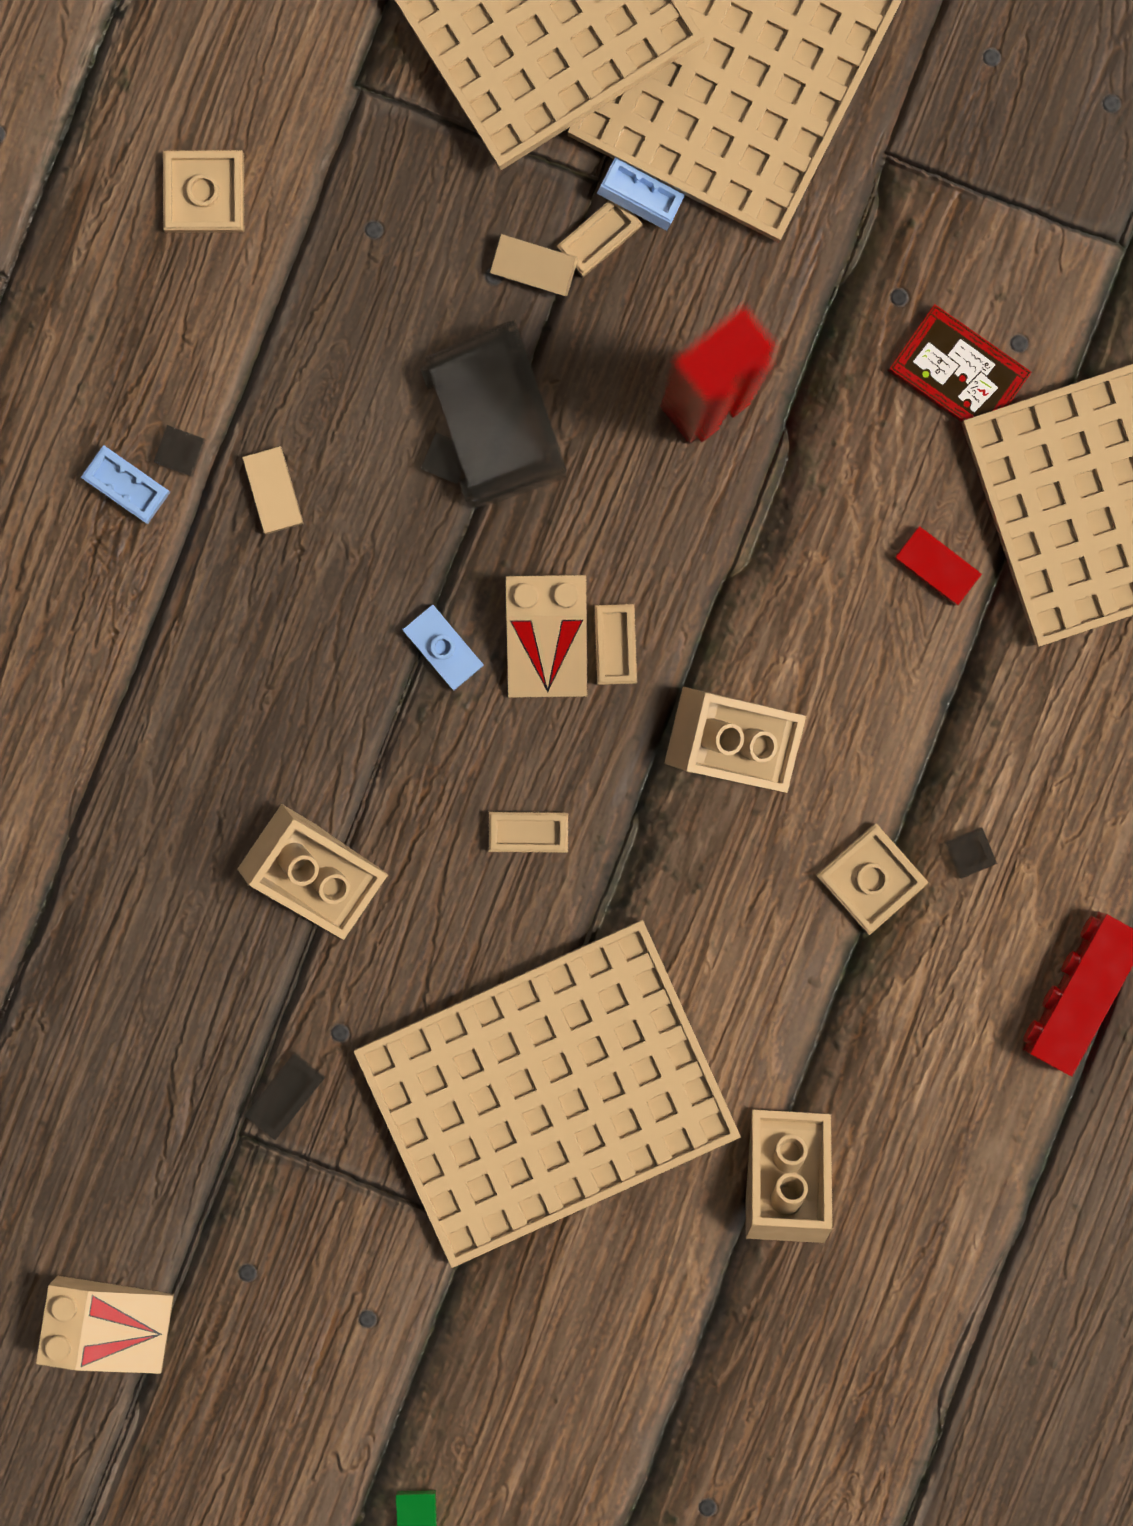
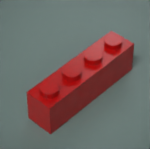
[1023,912,1133,1077]

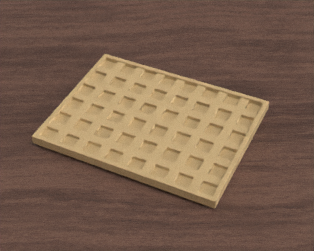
[394,0,704,170]
[568,0,902,243]
[961,364,1133,647]
[354,919,741,1268]

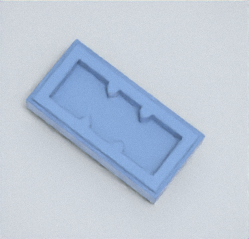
[597,157,685,231]
[81,445,170,524]
[403,605,484,690]

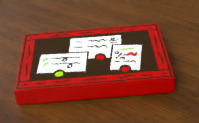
[888,304,1032,422]

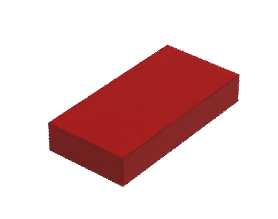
[894,526,982,606]

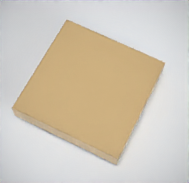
[163,150,244,233]
[816,823,929,935]

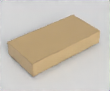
[557,200,642,278]
[490,234,578,296]
[242,446,304,534]
[595,604,637,685]
[489,812,568,853]

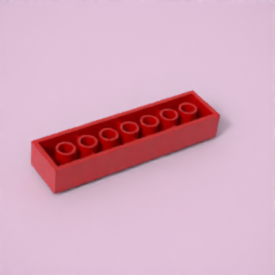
[660,305,777,444]

